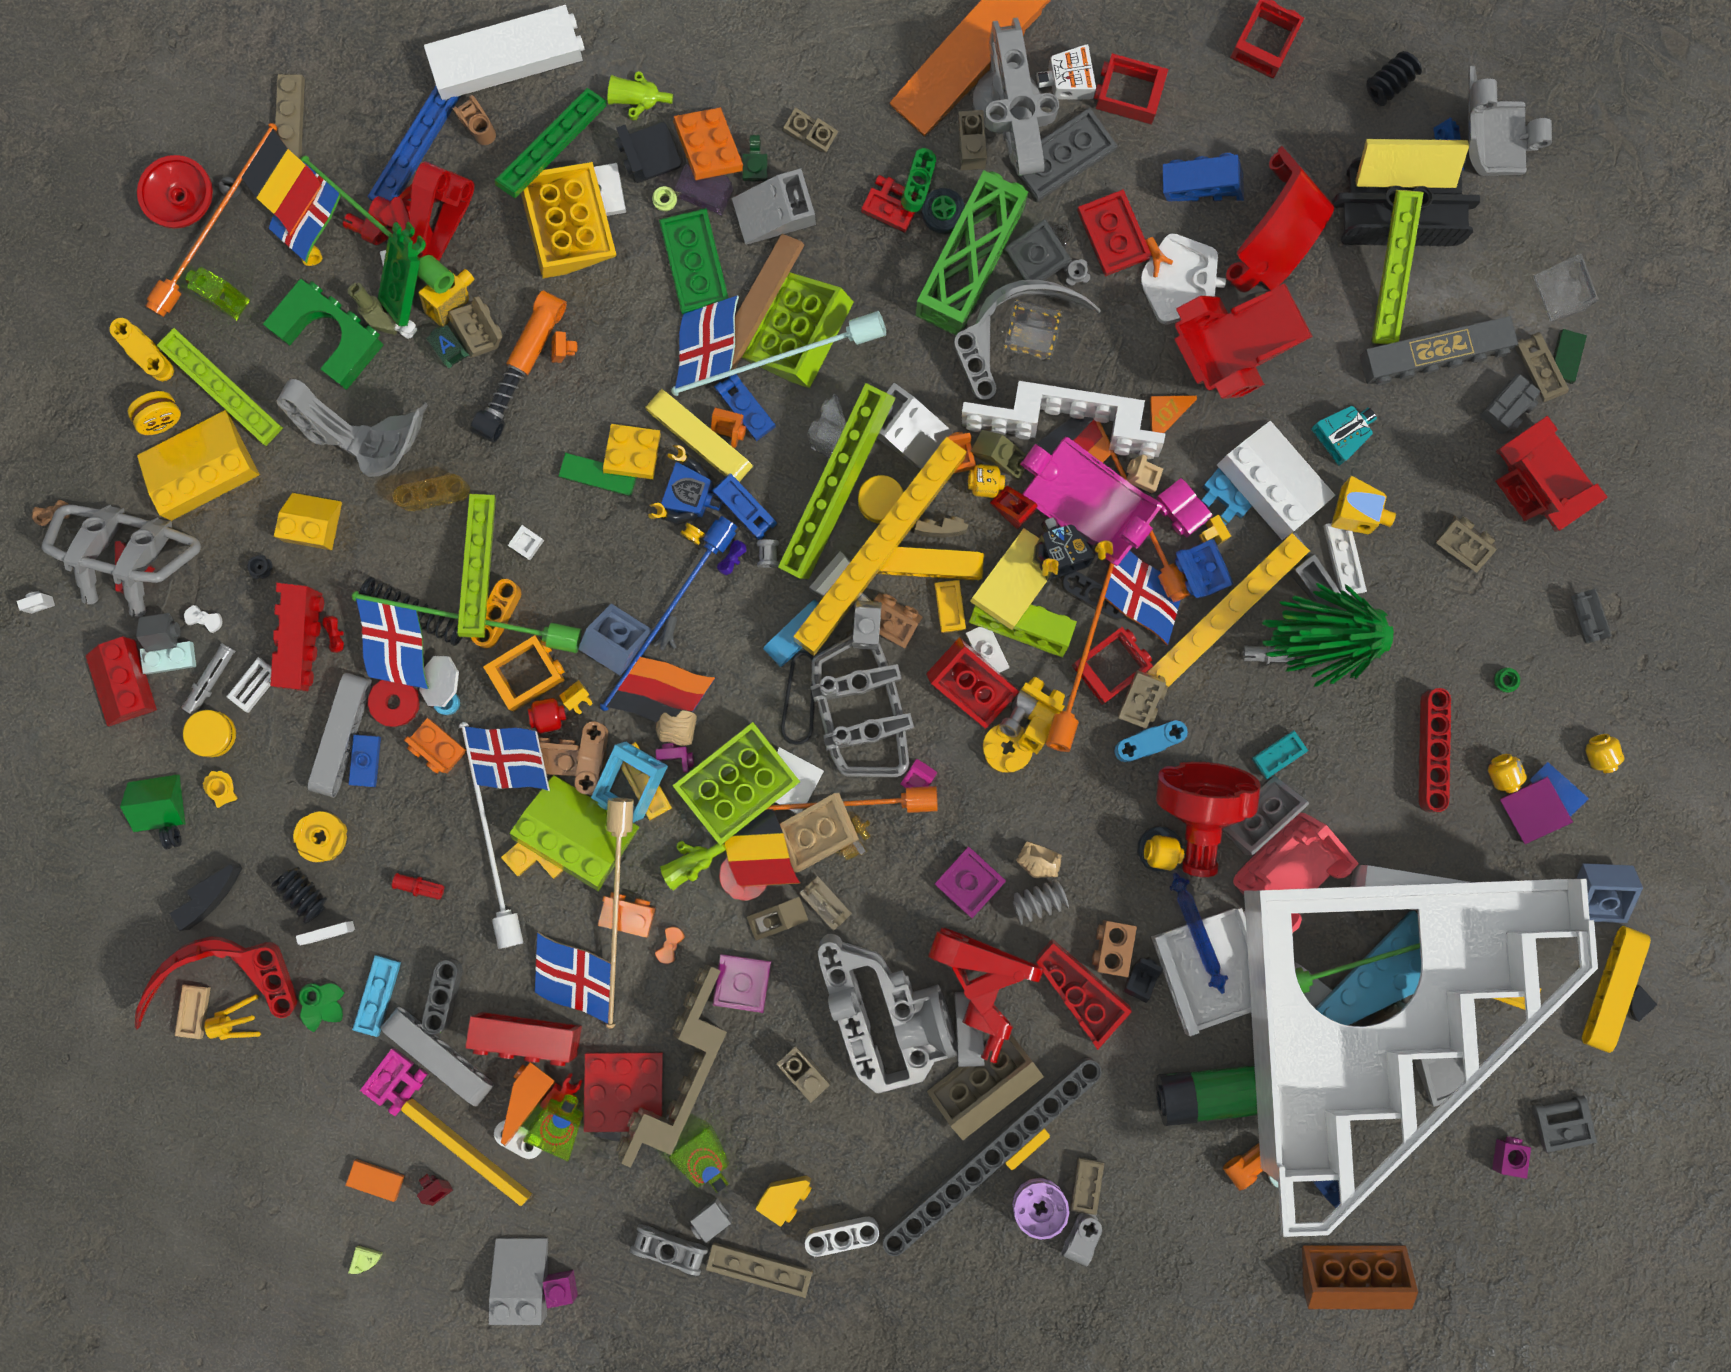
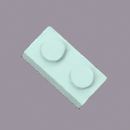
[140,641,196,675]

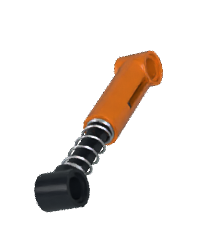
[470,290,567,443]

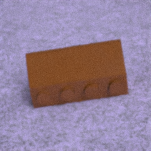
[1302,1246,1418,1309]

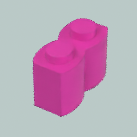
[1156,478,1213,538]

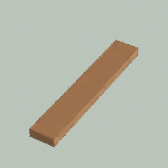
[731,234,804,370]

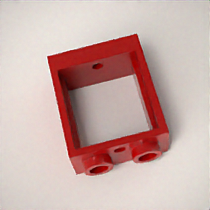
[1230,0,1304,79]
[1094,53,1168,125]
[1071,627,1153,705]

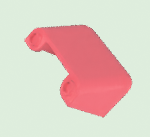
[1233,813,1359,933]

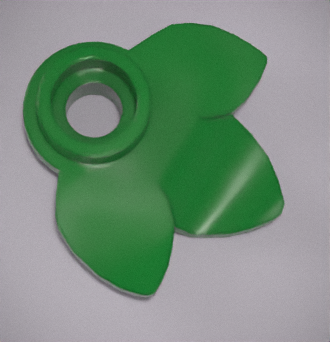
[299,983,345,1032]

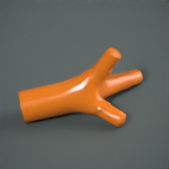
[1145,237,1173,278]

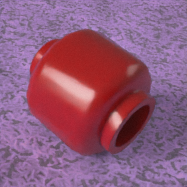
[528,698,566,733]

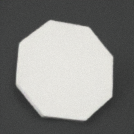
[419,656,459,707]

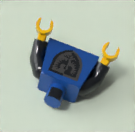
[648,445,723,525]

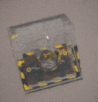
[1004,299,1063,360]

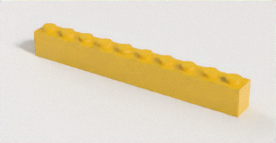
[793,437,966,656]

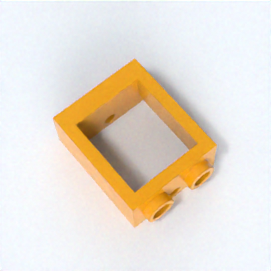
[483,635,565,711]

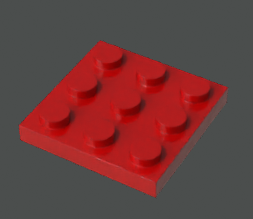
[584,1052,663,1132]

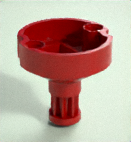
[1156,762,1261,877]

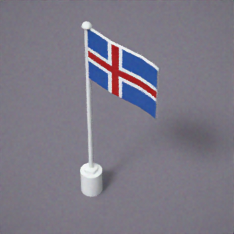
[459,722,550,949]

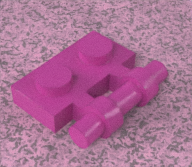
[360,1048,428,1116]

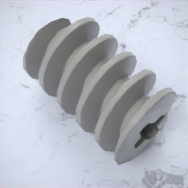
[1013,879,1069,925]

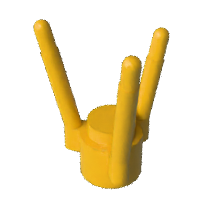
[205,994,261,1040]

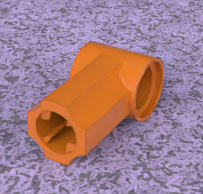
[1223,1143,1263,1191]

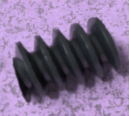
[1366,51,1422,106]
[271,867,327,924]

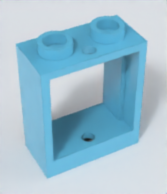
[591,742,668,823]

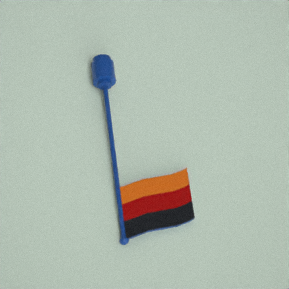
[600,516,737,722]

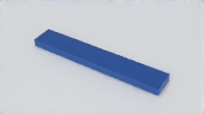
[367,86,461,201]

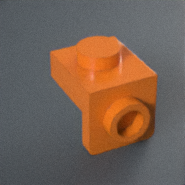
[711,408,746,448]
[947,432,976,473]

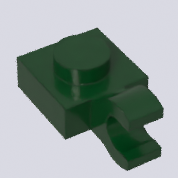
[743,135,768,181]

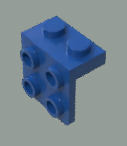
[1175,539,1234,598]

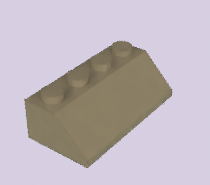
[927,1034,1044,1140]

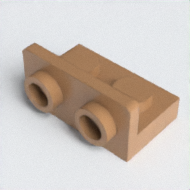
[874,593,923,648]
[538,738,580,777]

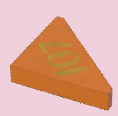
[1150,396,1197,433]

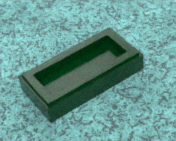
[1553,329,1587,384]

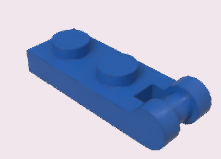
[714,374,776,442]
[712,473,777,540]

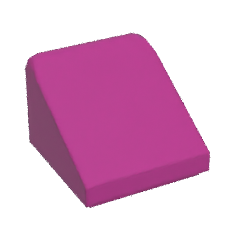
[900,759,937,788]

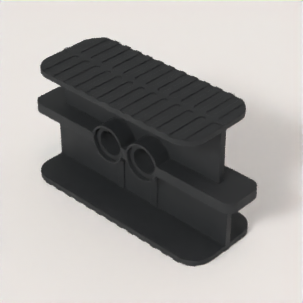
[1332,156,1480,247]

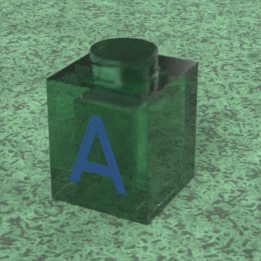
[426,325,468,369]

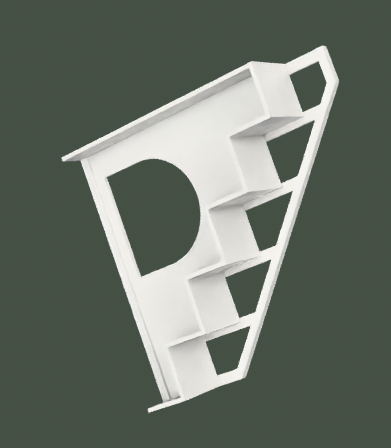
[1244,879,1598,1237]

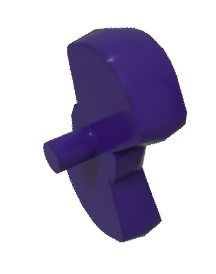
[717,540,746,575]

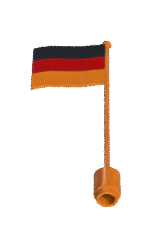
[1037,417,1190,602]

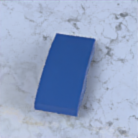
[1530,762,1589,817]

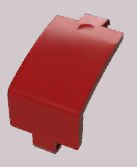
[1226,146,1334,293]

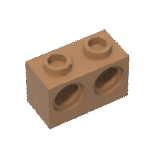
[1092,920,1137,977]

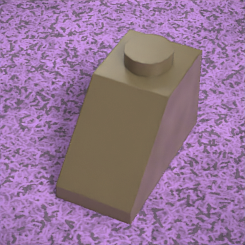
[747,897,808,941]

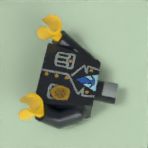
[1033,518,1113,581]

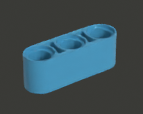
[763,599,819,667]

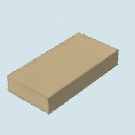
[175,984,211,1039]

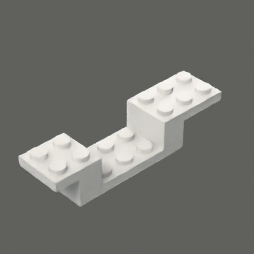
[962,381,1165,459]

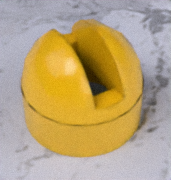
[301,245,322,266]

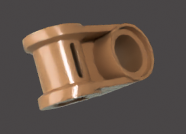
[452,95,496,145]

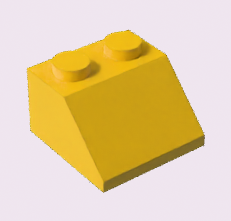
[274,493,342,550]

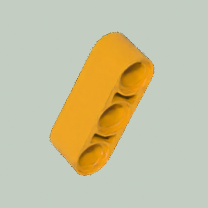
[471,579,521,649]

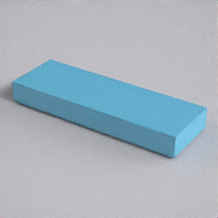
[352,955,401,1037]

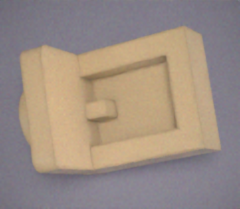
[1127,454,1163,493]

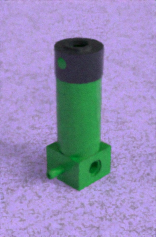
[1156,1066,1258,1126]

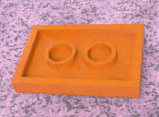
[674,107,743,180]

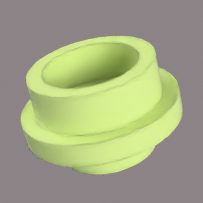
[652,186,677,211]

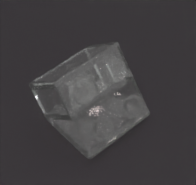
[808,394,846,459]

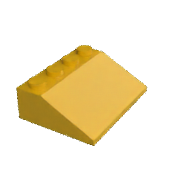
[521,162,616,279]
[137,410,260,521]

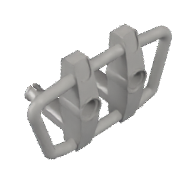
[42,505,201,617]
[811,635,914,777]

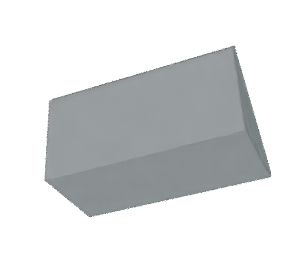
[1222,776,1309,855]

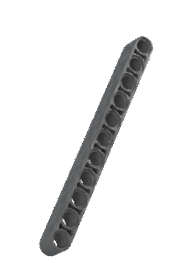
[883,1057,1102,1256]

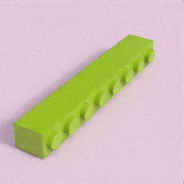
[778,383,896,580]

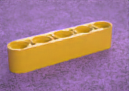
[877,547,984,580]
[1582,926,1650,1053]

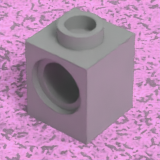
[690,1198,733,1243]

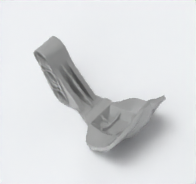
[953,280,1101,400]
[276,379,428,477]

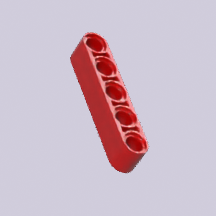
[1419,688,1451,813]

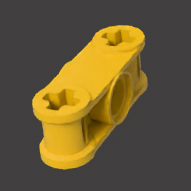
[110,318,174,382]

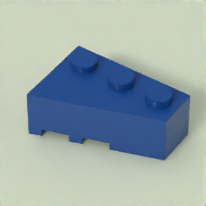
[1163,153,1244,201]

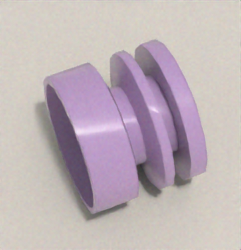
[1012,1178,1069,1240]

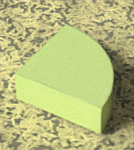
[348,1245,383,1274]

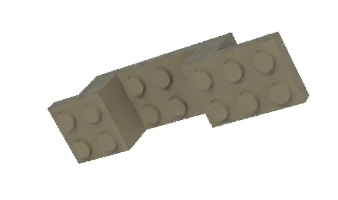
[616,964,727,1168]

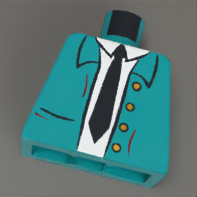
[1311,406,1377,466]

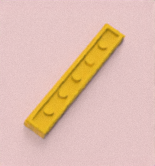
[401,1098,532,1206]

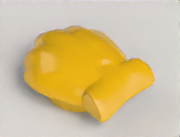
[203,771,238,808]

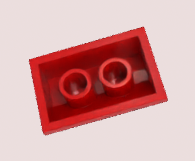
[85,636,157,727]

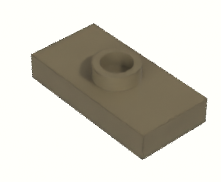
[1070,1157,1104,1215]

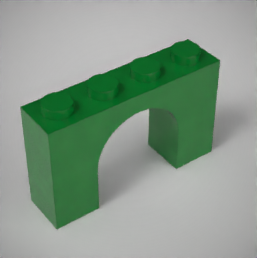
[263,278,384,390]

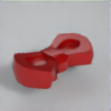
[323,616,344,653]

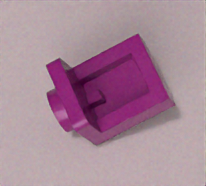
[656,743,694,774]

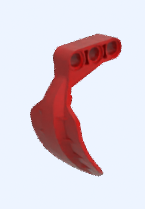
[135,937,298,1030]

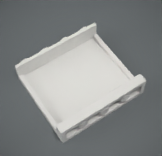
[1151,907,1251,1036]

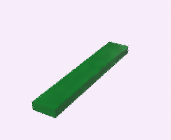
[495,88,607,198]

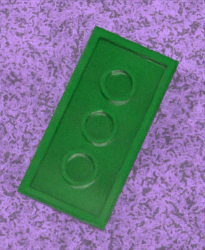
[659,208,729,315]

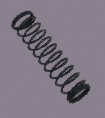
[359,577,463,646]

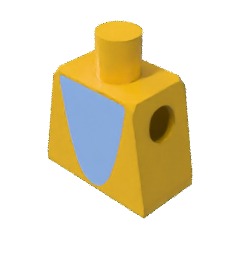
[1331,476,1396,534]

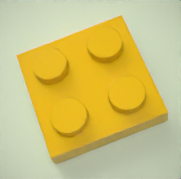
[603,424,661,479]

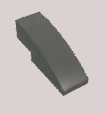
[1269,533,1341,605]

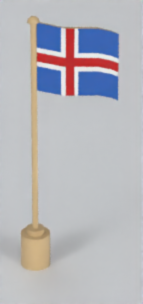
[535,798,634,1029]

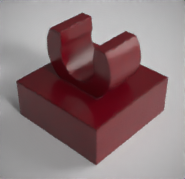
[417,1173,453,1206]

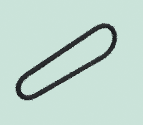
[781,651,814,745]

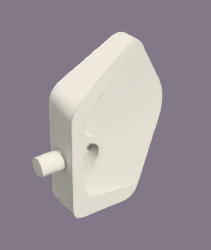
[1141,234,1226,324]

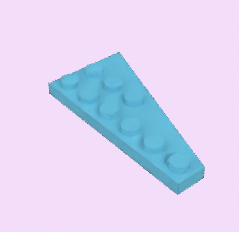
[1315,911,1421,1025]

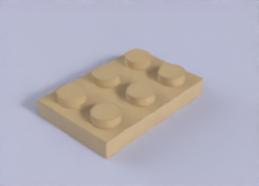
[780,793,859,872]

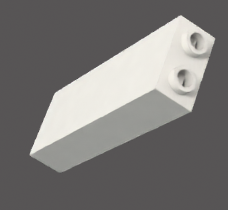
[424,5,585,100]

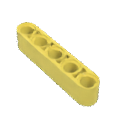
[645,389,753,482]

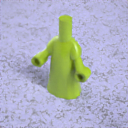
[607,72,673,120]
[660,841,726,891]

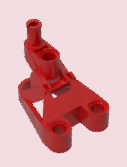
[343,161,474,261]
[928,927,1044,1063]

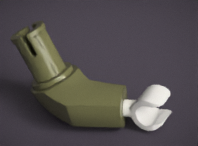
[348,283,417,339]

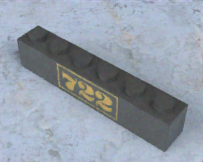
[1360,316,1518,385]

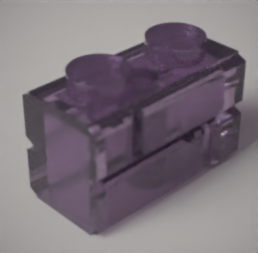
[675,164,733,215]

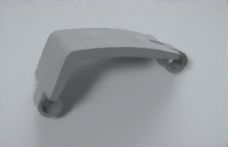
[1468,66,1552,176]

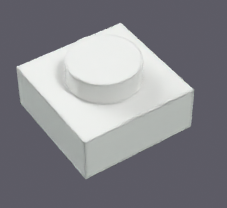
[508,525,544,561]
[17,591,55,614]

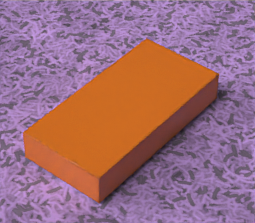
[346,1159,405,1202]

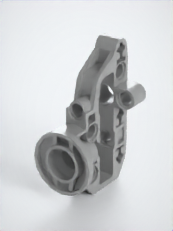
[973,18,1059,176]
[818,934,958,1093]

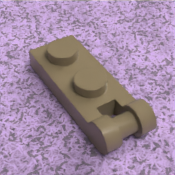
[1515,332,1569,403]

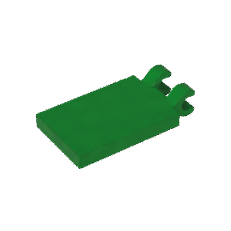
[378,222,426,326]

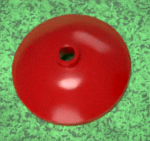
[137,155,213,229]

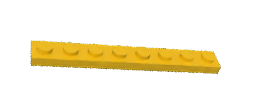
[1146,533,1310,687]

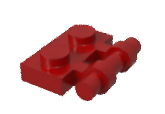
[861,175,917,233]

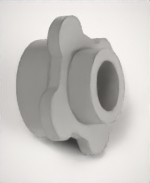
[1063,259,1090,286]

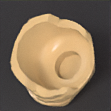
[656,710,697,746]
[1016,842,1062,878]

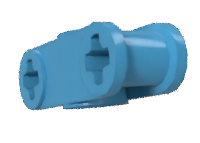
[1114,720,1188,762]

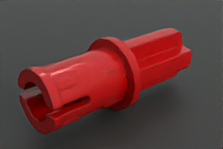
[392,873,444,900]

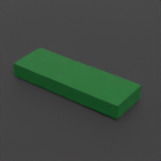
[559,453,637,497]

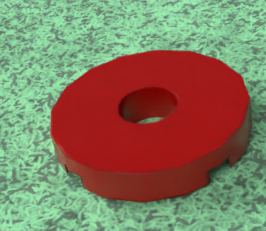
[368,680,420,727]

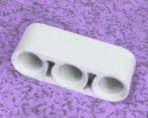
[805,1217,879,1257]

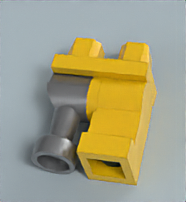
[999,677,1065,754]

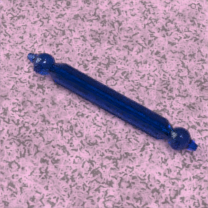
[1169,872,1228,994]

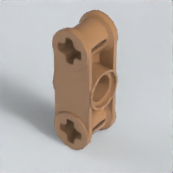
[575,721,609,795]

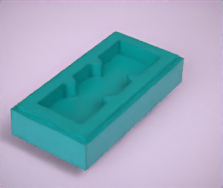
[1251,730,1308,779]

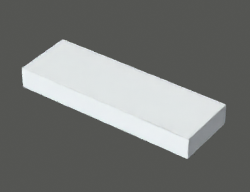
[1323,523,1367,596]

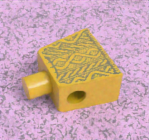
[418,269,475,328]

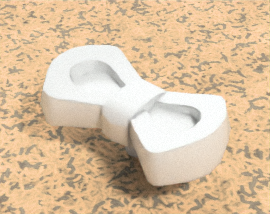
[184,605,222,633]

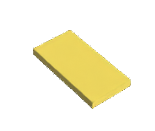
[1355,139,1469,188]
[970,528,1047,630]

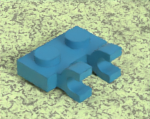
[1201,468,1252,526]

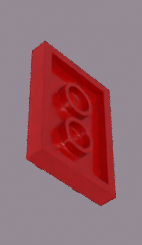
[1077,189,1152,277]

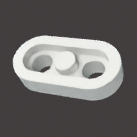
[494,1119,544,1159]

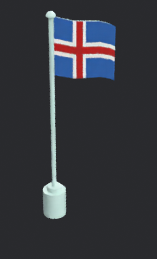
[671,295,886,396]

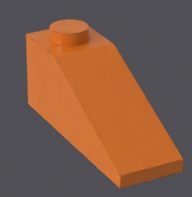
[501,1062,555,1147]

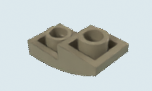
[782,107,839,153]
[914,516,968,538]

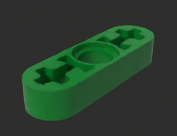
[901,148,936,212]

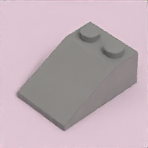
[489,1237,548,1325]

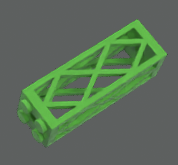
[916,170,1028,335]

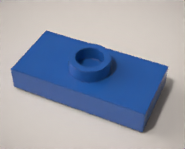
[349,735,381,787]

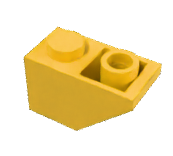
[755,1175,812,1227]

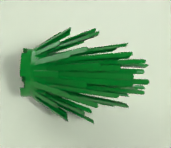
[1262,583,1394,687]

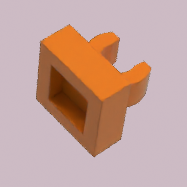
[551,331,577,363]

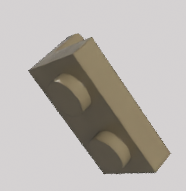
[448,296,502,358]

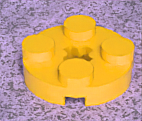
[983,724,1033,773]
[293,811,347,862]

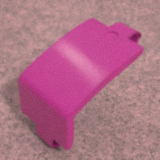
[1020,437,1163,566]

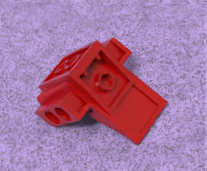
[1175,284,1313,399]
[1495,416,1608,532]

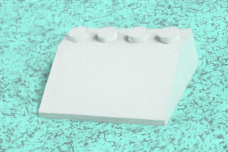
[1217,421,1335,540]

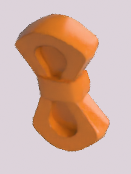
[655,926,685,964]

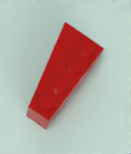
[270,583,324,692]
[1036,938,1132,1050]

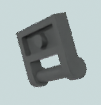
[1532,1095,1597,1153]

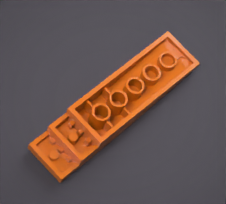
[890,0,1051,136]

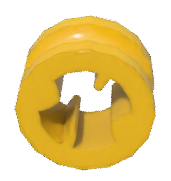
[680,523,705,545]

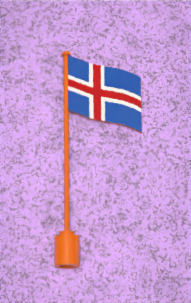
[1045,550,1181,752]

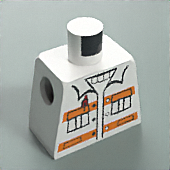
[1036,44,1096,100]

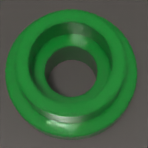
[1494,667,1520,693]

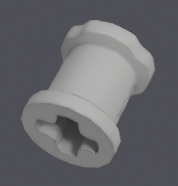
[757,540,779,568]

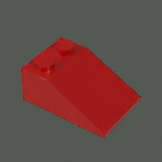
[926,637,1019,729]

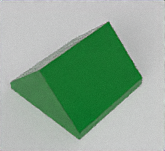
[120,775,186,832]

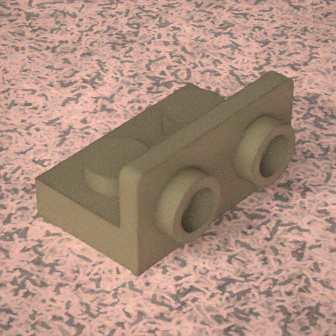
[1436,515,1497,573]
[1117,670,1168,728]

